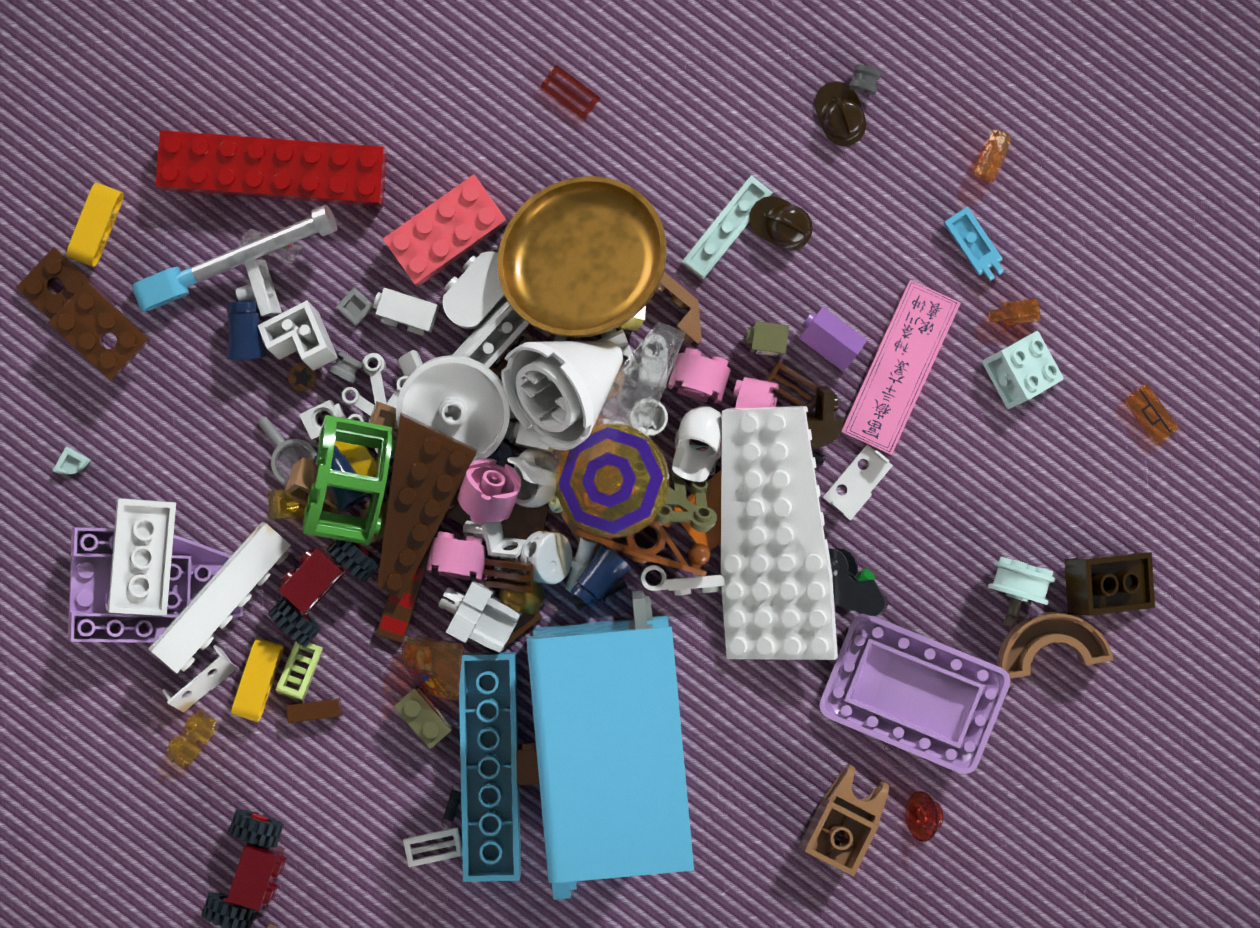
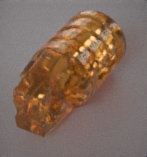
[971,130,1011,182]
[988,297,1040,327]

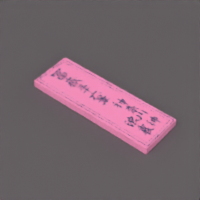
[841,280,961,455]

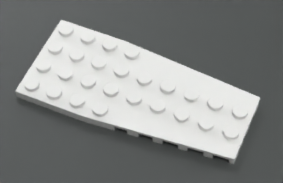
[721,406,838,660]

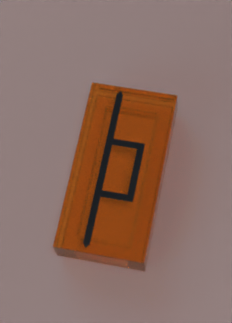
[1123,383,1180,445]

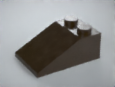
[1064,552,1155,616]

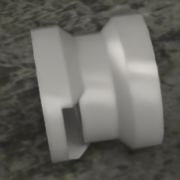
[329,351,363,383]

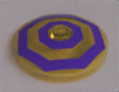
[556,424,669,538]

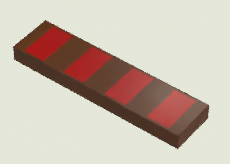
[376,536,437,643]

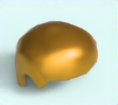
[499,572,545,614]

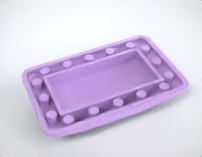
[819,614,1011,774]

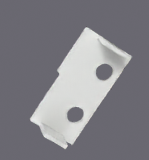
[823,444,893,521]
[162,645,238,712]

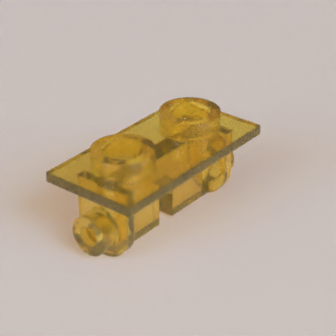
[167,708,218,767]

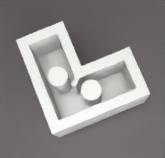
[258,301,338,371]

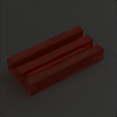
[540,64,601,121]

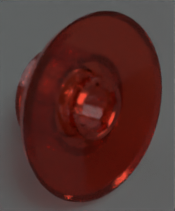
[906,791,944,842]

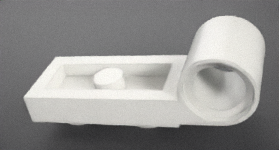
[641,565,725,595]

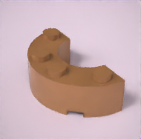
[997,612,1114,679]

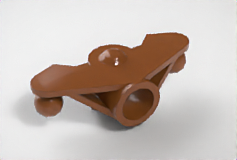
[574,508,710,576]

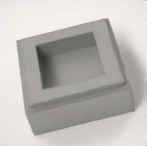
[336,287,374,327]

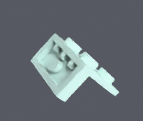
[982,331,1063,409]

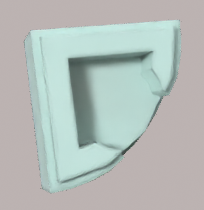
[53,447,92,475]

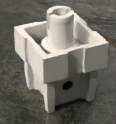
[438,581,522,652]

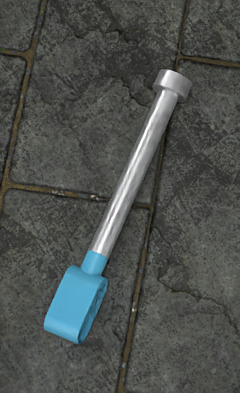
[131,205,337,312]

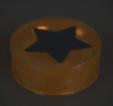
[288,363,317,392]

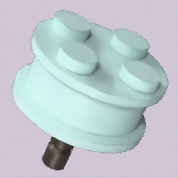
[987,557,1055,627]

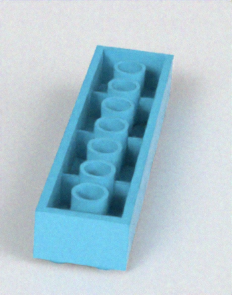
[458,652,521,882]

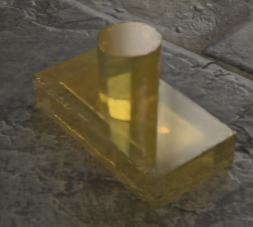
[268,490,306,519]

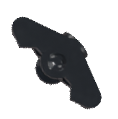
[828,548,888,616]

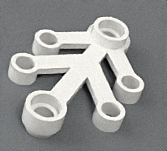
[342,353,408,459]

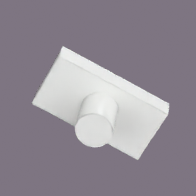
[236,259,282,316]

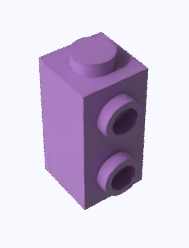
[799,307,867,372]

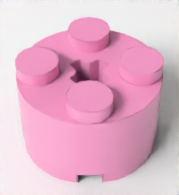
[667,348,731,404]
[731,376,779,409]
[457,458,521,524]
[426,532,487,581]

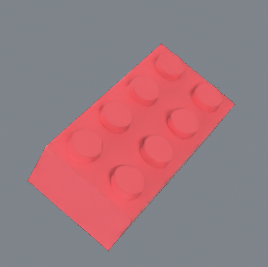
[383,174,508,287]

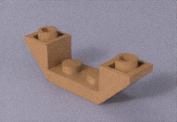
[657,272,702,345]

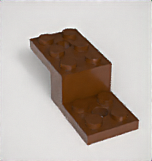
[16,247,150,381]

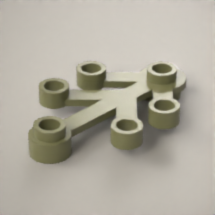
[630,461,717,532]

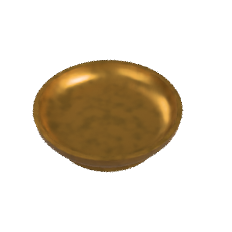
[497,176,666,338]

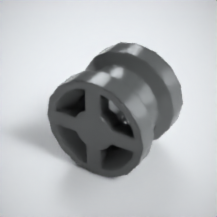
[849,64,882,95]

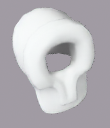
[672,406,722,482]
[507,449,564,508]

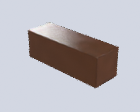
[286,698,342,723]

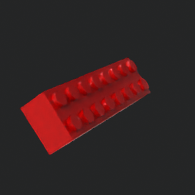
[155,130,387,207]

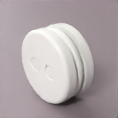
[521,531,572,584]

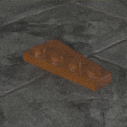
[445,502,549,549]

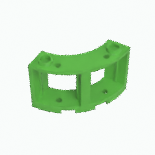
[303,415,396,545]

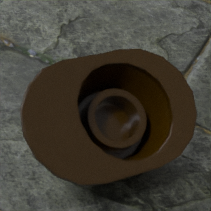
[814,81,867,147]
[749,196,813,251]

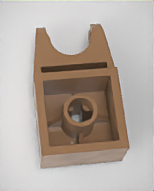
[798,764,889,877]

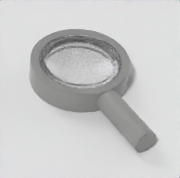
[257,416,317,485]

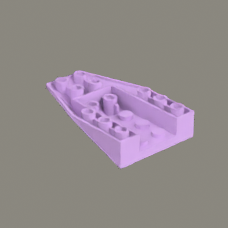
[68,527,243,643]

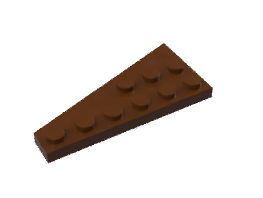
[377,412,477,599]

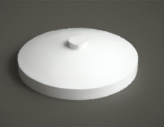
[396,355,510,462]

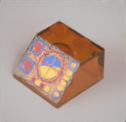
[402,637,463,700]

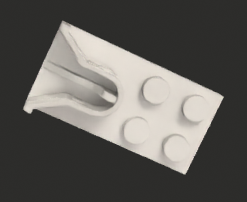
[106,498,176,616]

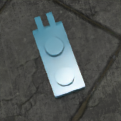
[943,206,1004,281]

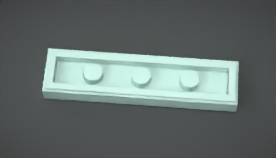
[681,175,773,280]

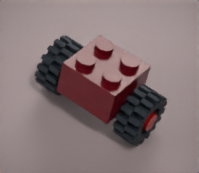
[268,539,380,647]
[201,809,287,928]

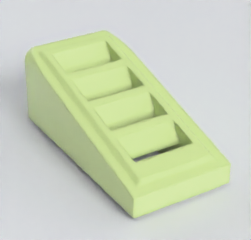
[275,641,323,702]

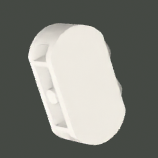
[443,252,505,329]

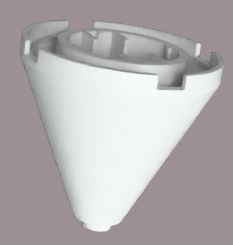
[501,341,623,450]

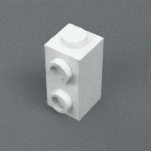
[373,288,439,336]

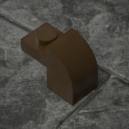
[806,386,845,448]

